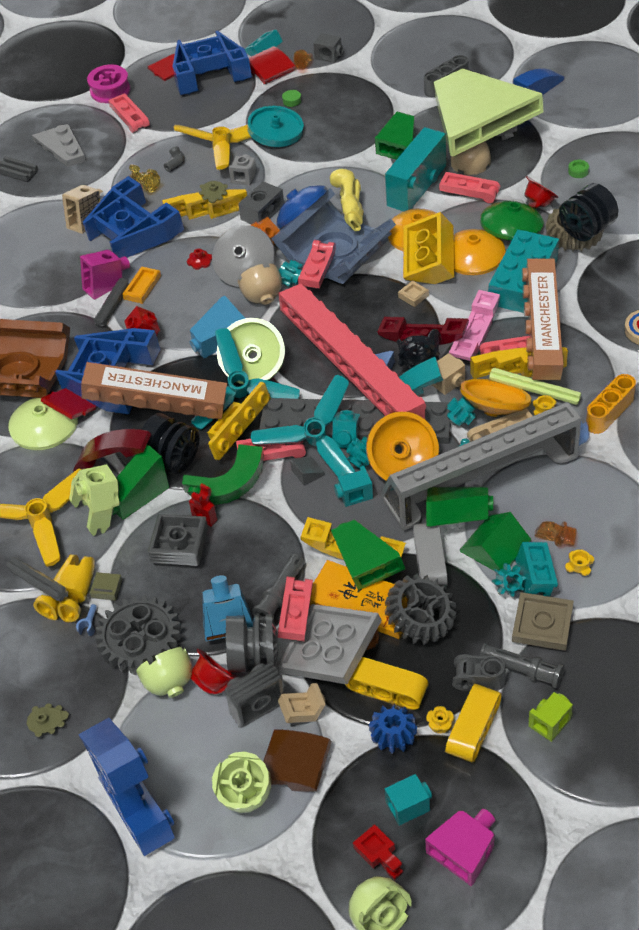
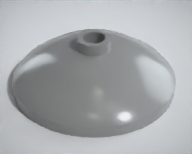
[212,225,275,288]

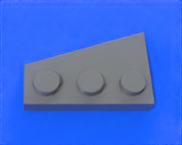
[32,124,86,167]

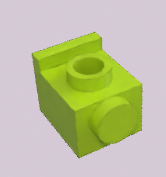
[528,692,573,742]

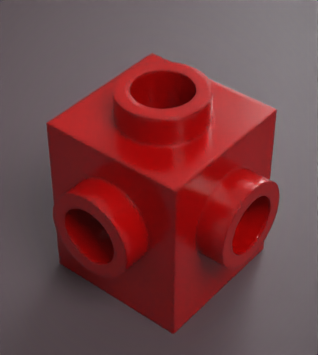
[124,306,160,336]

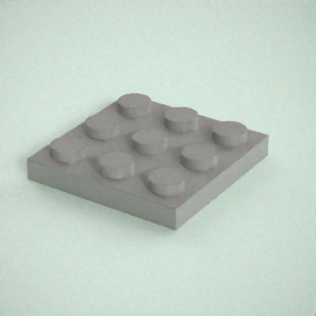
[276,604,382,684]

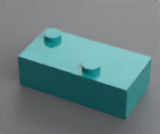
[385,127,446,211]

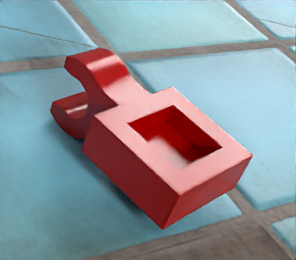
[189,483,217,527]
[353,824,403,880]

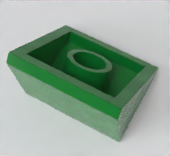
[460,512,531,571]

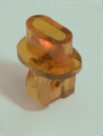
[294,49,313,70]
[535,521,577,547]

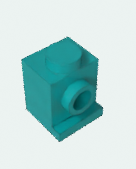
[334,465,373,507]

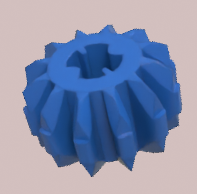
[369,704,417,754]

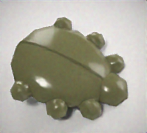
[199,181,228,203]
[26,703,69,738]

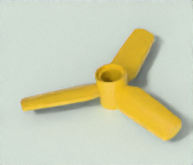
[174,125,251,170]
[0,469,81,567]

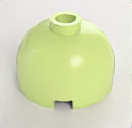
[136,647,193,698]
[212,751,271,813]
[348,876,412,930]

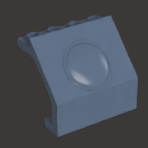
[271,188,396,284]

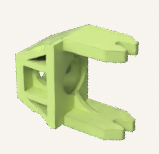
[69,464,119,536]

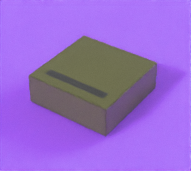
[90,572,122,600]

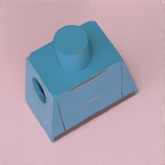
[202,575,253,641]

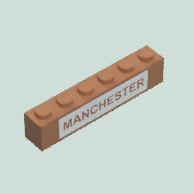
[522,259,563,380]
[81,362,227,419]

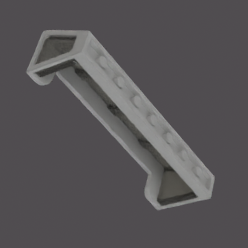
[381,402,581,531]

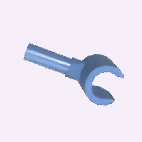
[76,604,97,636]

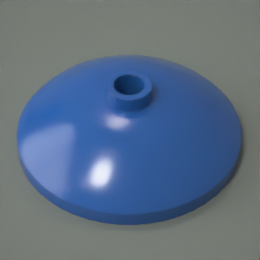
[276,185,328,229]

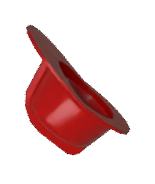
[524,176,559,208]
[190,648,238,694]

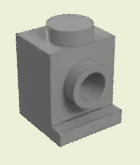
[229,154,257,185]

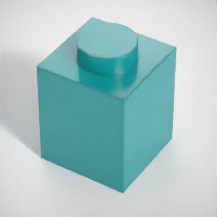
[384,774,432,826]

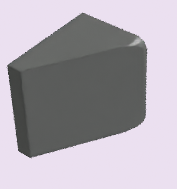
[290,457,325,485]

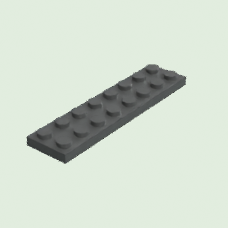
[259,398,450,444]

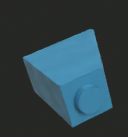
[189,296,246,358]

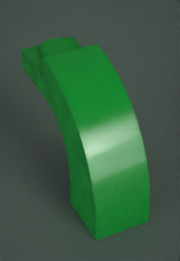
[182,444,264,505]

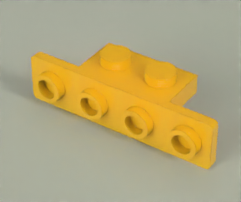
[207,382,270,460]

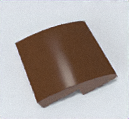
[263,729,332,792]

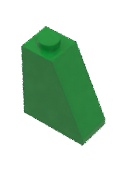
[375,111,415,160]
[112,444,169,520]
[426,487,493,526]
[331,520,406,591]

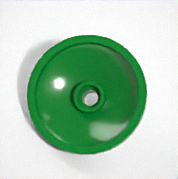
[480,201,544,240]

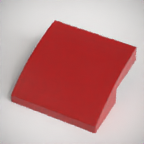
[249,46,295,84]

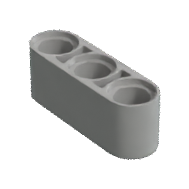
[413,523,447,586]

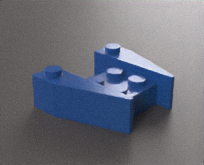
[172,31,252,95]
[83,176,184,258]
[55,328,161,414]
[78,718,175,856]

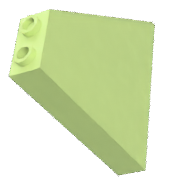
[434,69,544,157]

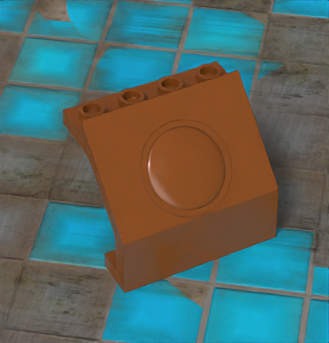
[0,319,70,398]

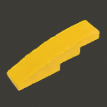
[162,189,247,220]
[470,347,568,379]

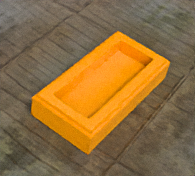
[122,266,161,304]

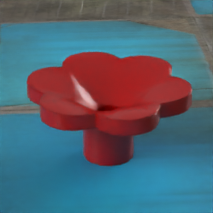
[187,248,212,270]

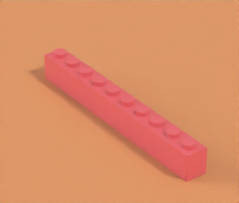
[279,283,426,419]

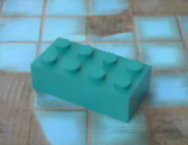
[488,230,559,313]

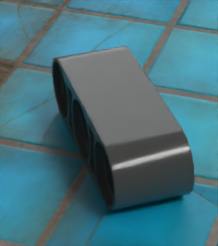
[424,55,469,97]

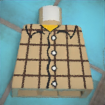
[62,185,105,234]

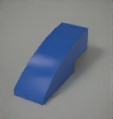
[513,69,565,95]

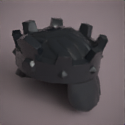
[397,329,441,370]

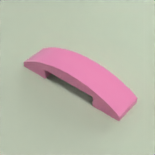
[449,290,500,361]

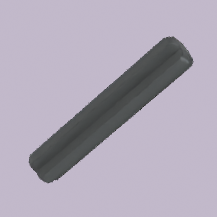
[94,278,129,327]

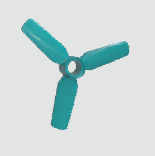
[191,328,300,430]
[251,375,355,477]

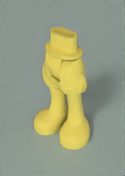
[330,169,364,231]

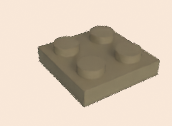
[512,592,574,651]

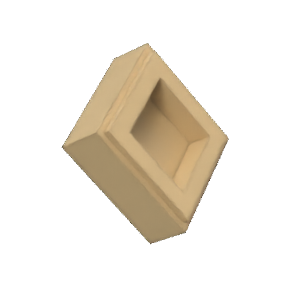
[398,281,429,307]

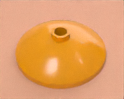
[388,208,437,251]
[454,229,506,275]
[460,379,531,417]
[366,412,439,481]

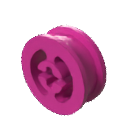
[87,65,130,103]

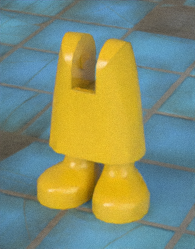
[33,554,95,622]

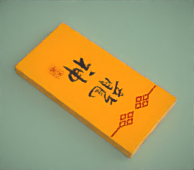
[310,560,408,639]

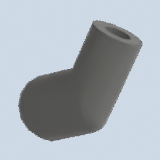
[164,146,183,172]

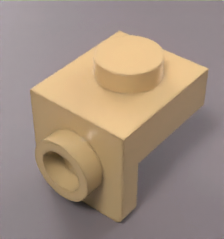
[278,683,325,723]

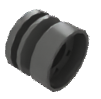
[226,614,278,673]

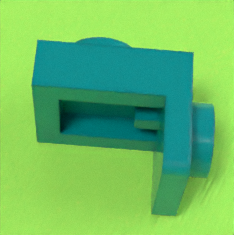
[332,410,360,448]

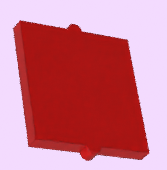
[147,54,175,81]
[41,388,96,419]

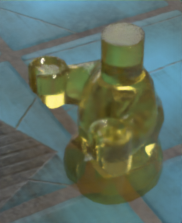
[129,164,160,192]

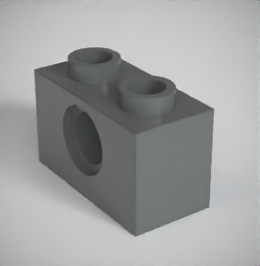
[238,181,284,224]

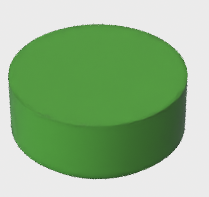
[282,90,301,107]
[568,160,589,178]

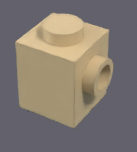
[432,353,465,395]

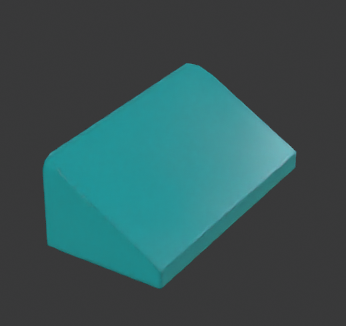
[245,30,282,56]

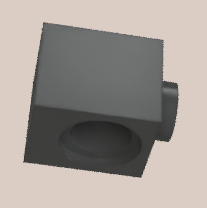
[313,33,343,63]

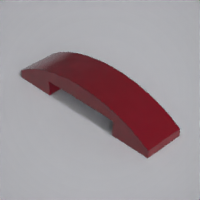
[377,317,469,345]
[73,429,151,472]

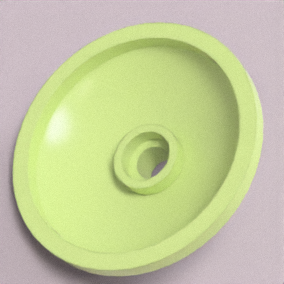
[217,318,285,385]
[8,398,78,450]

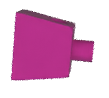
[80,250,130,300]
[425,809,495,886]

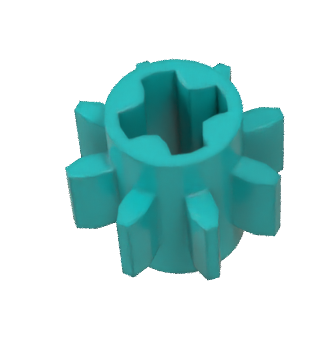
[279,260,303,287]
[447,397,476,426]
[346,436,369,468]
[491,563,527,597]

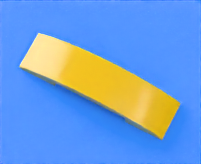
[300,517,406,560]

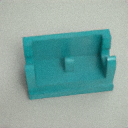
[515,542,558,597]

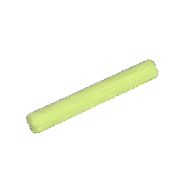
[489,368,581,405]

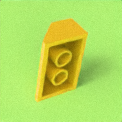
[403,212,454,284]

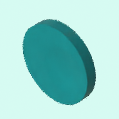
[247,106,304,147]

